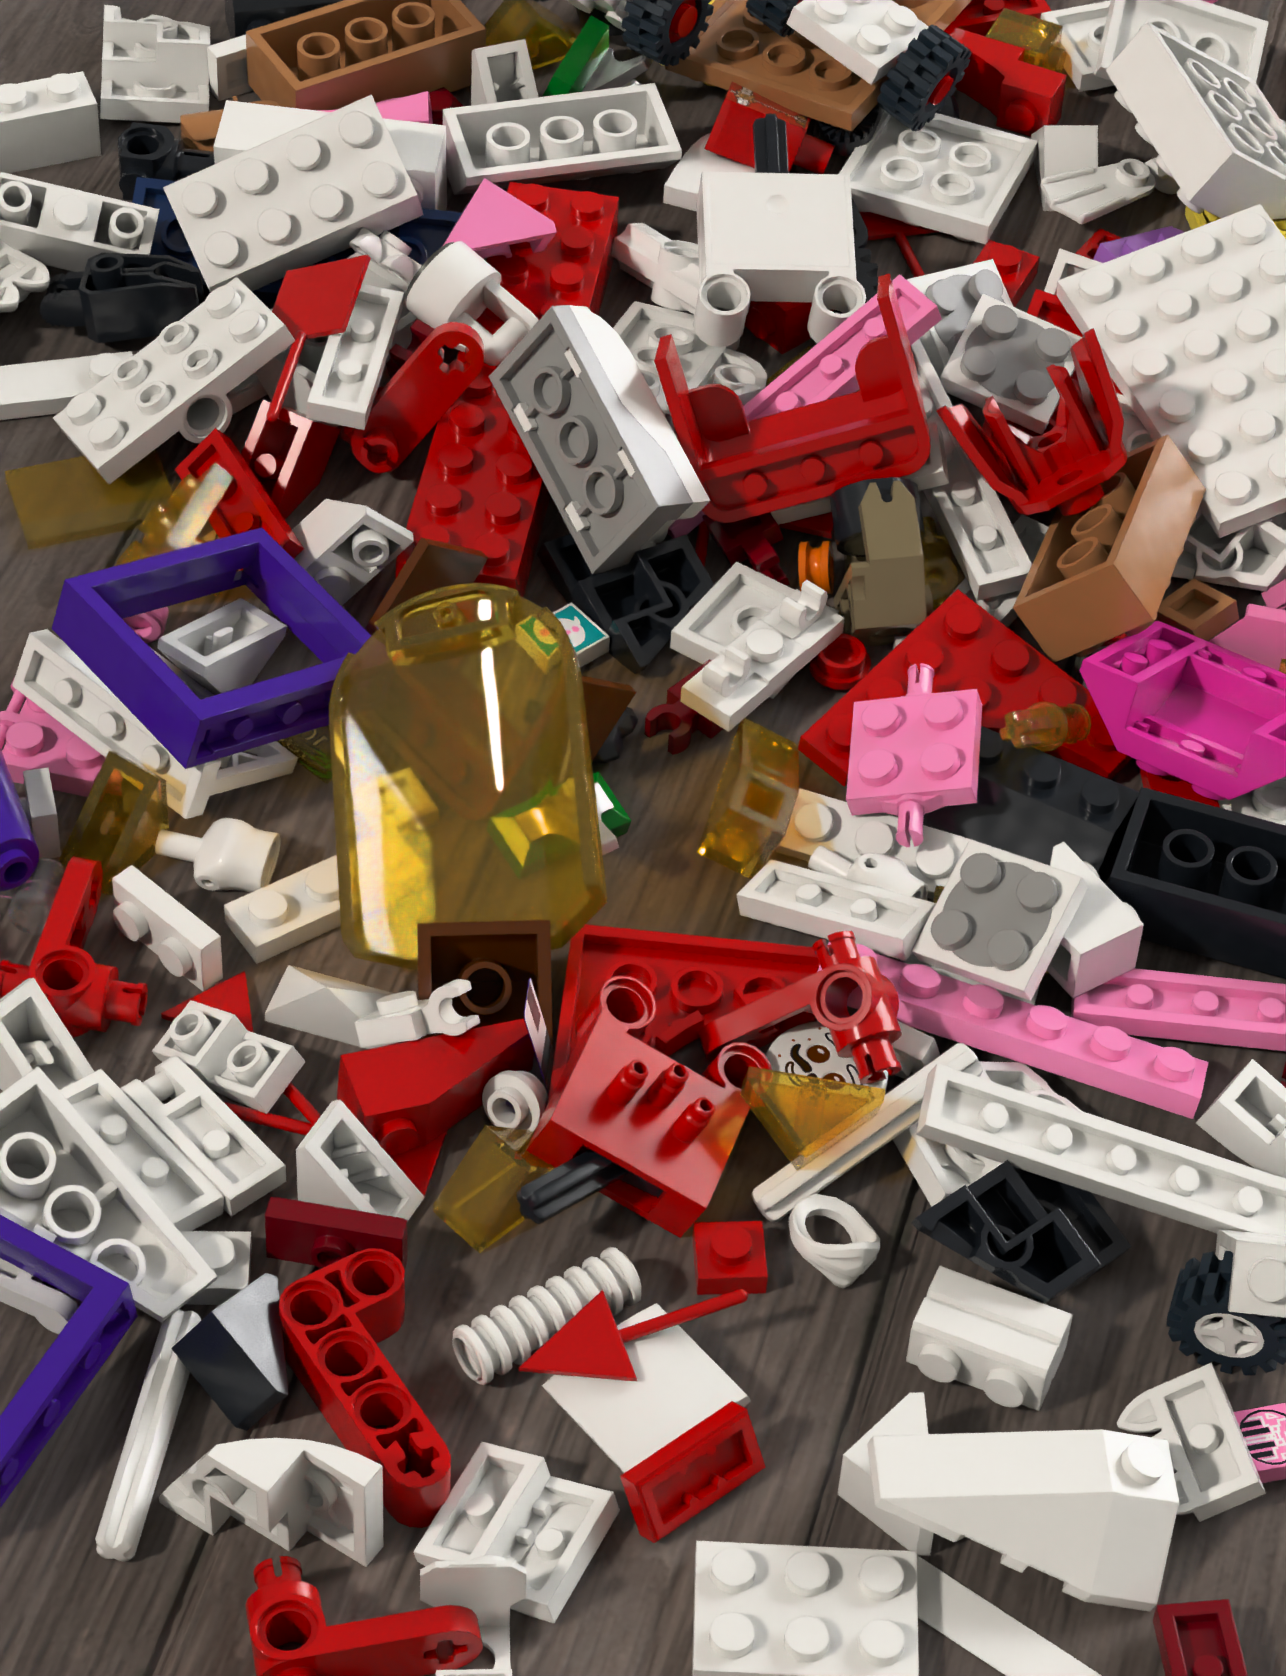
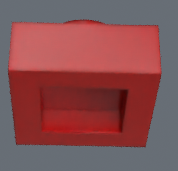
[692,1221,768,1295]

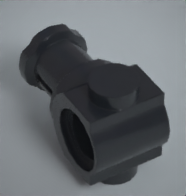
[118,122,215,201]

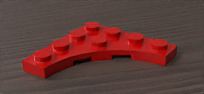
[798,589,1132,787]
[548,923,820,1102]

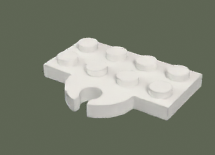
[613,301,767,435]

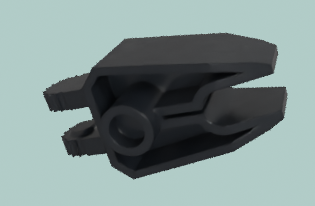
[39,253,205,343]

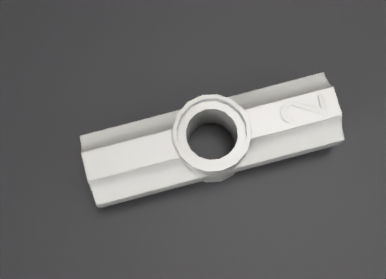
[611,223,751,315]

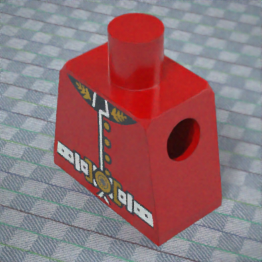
[704,82,835,174]

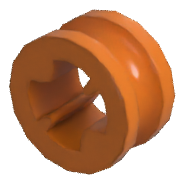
[798,541,834,594]

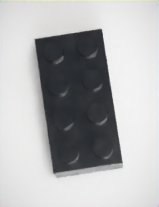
[1108,787,1286,979]

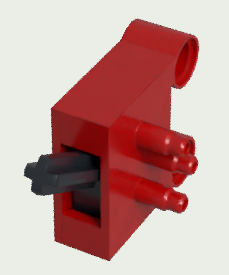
[516,976,773,1238]

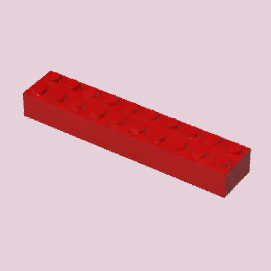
[396,182,619,631]

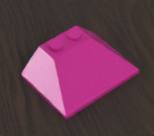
[1080,620,1286,800]

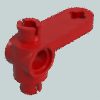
[340,322,484,473]
[0,856,148,1038]
[698,931,902,1084]
[245,1556,483,1676]

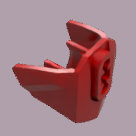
[936,328,1128,516]

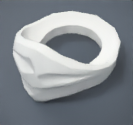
[788,1194,880,1289]

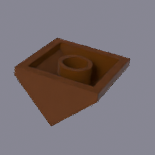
[417,919,553,1053]

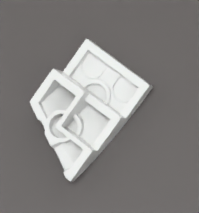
[100,5,210,123]
[159,1438,383,1567]

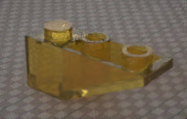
[697,718,799,879]

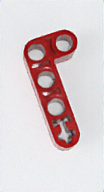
[279,1248,451,1528]

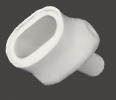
[155,818,281,893]
[808,845,928,900]

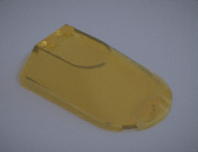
[329,583,608,971]

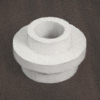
[482,1070,548,1137]

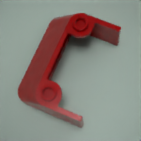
[654,273,931,523]

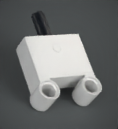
[693,113,866,347]

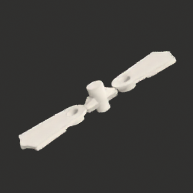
[1040,119,1286,224]

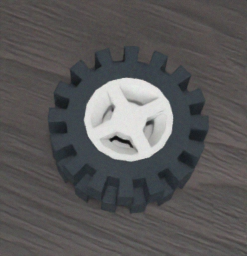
[1166,1251,1286,1375]

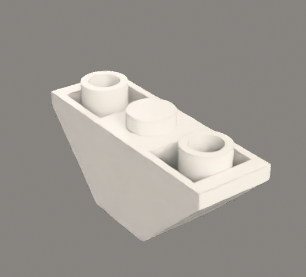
[0,172,159,272]

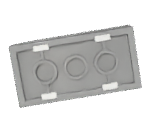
[488,305,710,574]

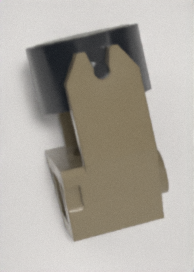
[829,477,933,647]

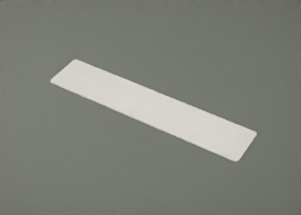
[917,1555,1102,1676]

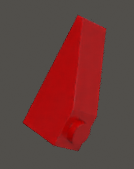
[337,1018,534,1155]

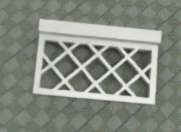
[12,629,298,819]

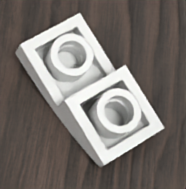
[152,1000,305,1114]

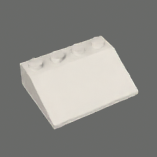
[1105,22,1286,219]

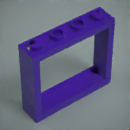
[51,528,397,769]
[0,1215,138,1508]

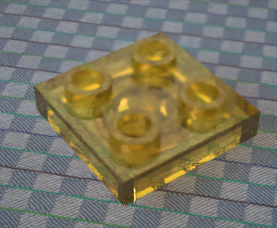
[114,463,238,596]

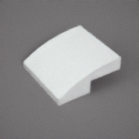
[542,1303,751,1473]
[413,1442,620,1623]

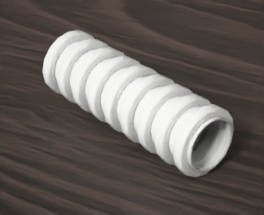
[452,1247,641,1385]

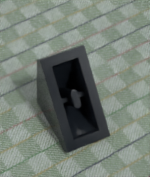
[171,1273,288,1431]

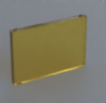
[4,449,180,550]

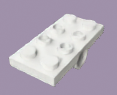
[53,277,295,484]

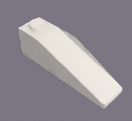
[0,1066,218,1323]
[867,1429,1179,1612]

